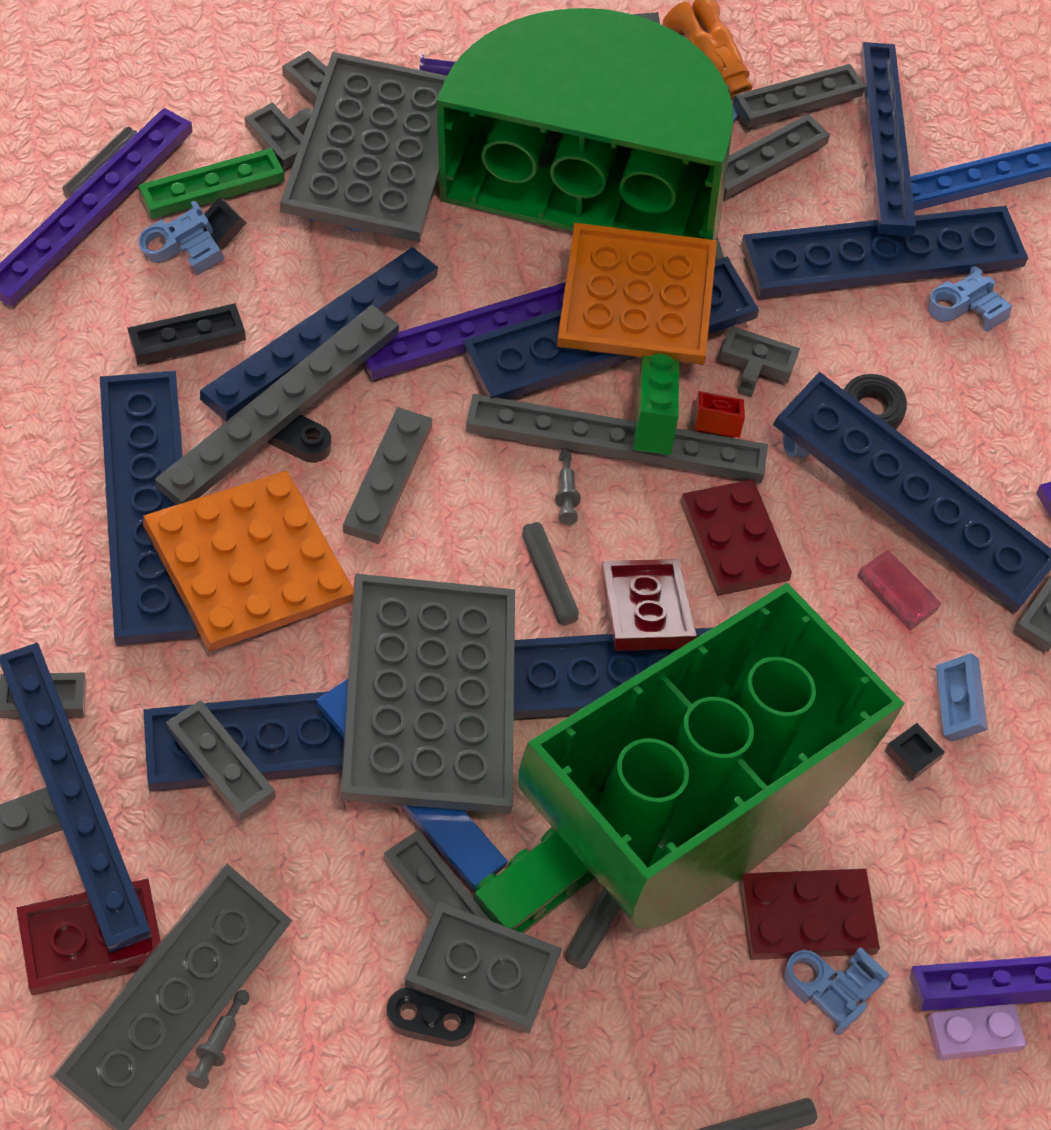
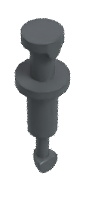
[555,449,581,525]
[186,990,250,1089]

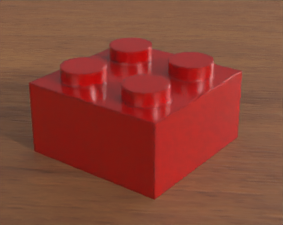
[694,391,745,438]

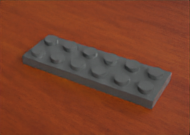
[50,863,293,1130]

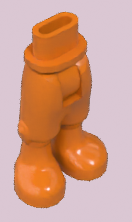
[662,0,753,98]

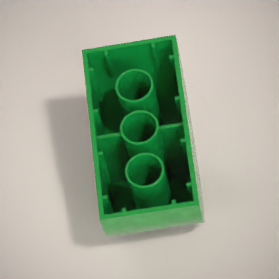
[436,8,733,240]
[518,583,905,929]

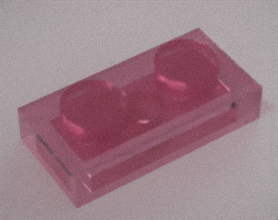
[857,550,941,630]

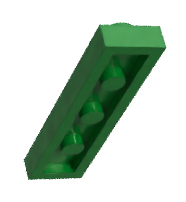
[138,148,284,219]

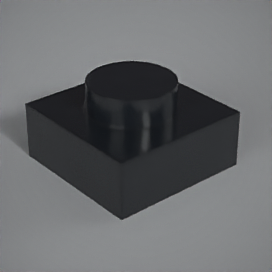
[203,197,247,249]
[885,723,945,781]

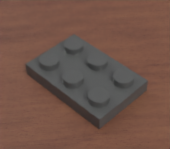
[405,901,562,1034]

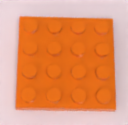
[557,223,717,365]
[143,470,353,652]

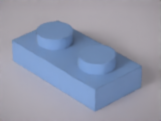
[936,653,988,741]

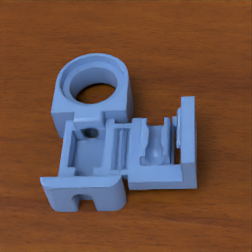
[139,201,225,275]
[928,266,1012,332]
[783,947,889,1035]

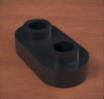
[267,415,332,463]
[386,987,475,1047]

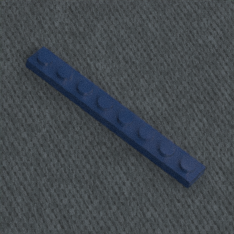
[860,42,916,236]
[200,247,438,421]
[0,642,152,953]

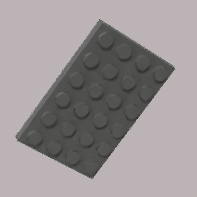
[280,52,447,242]
[340,573,515,814]

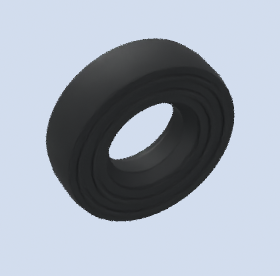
[844,374,907,430]

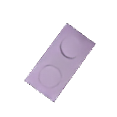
[927,1004,1026,1061]

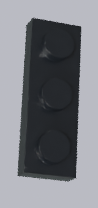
[127,303,246,365]

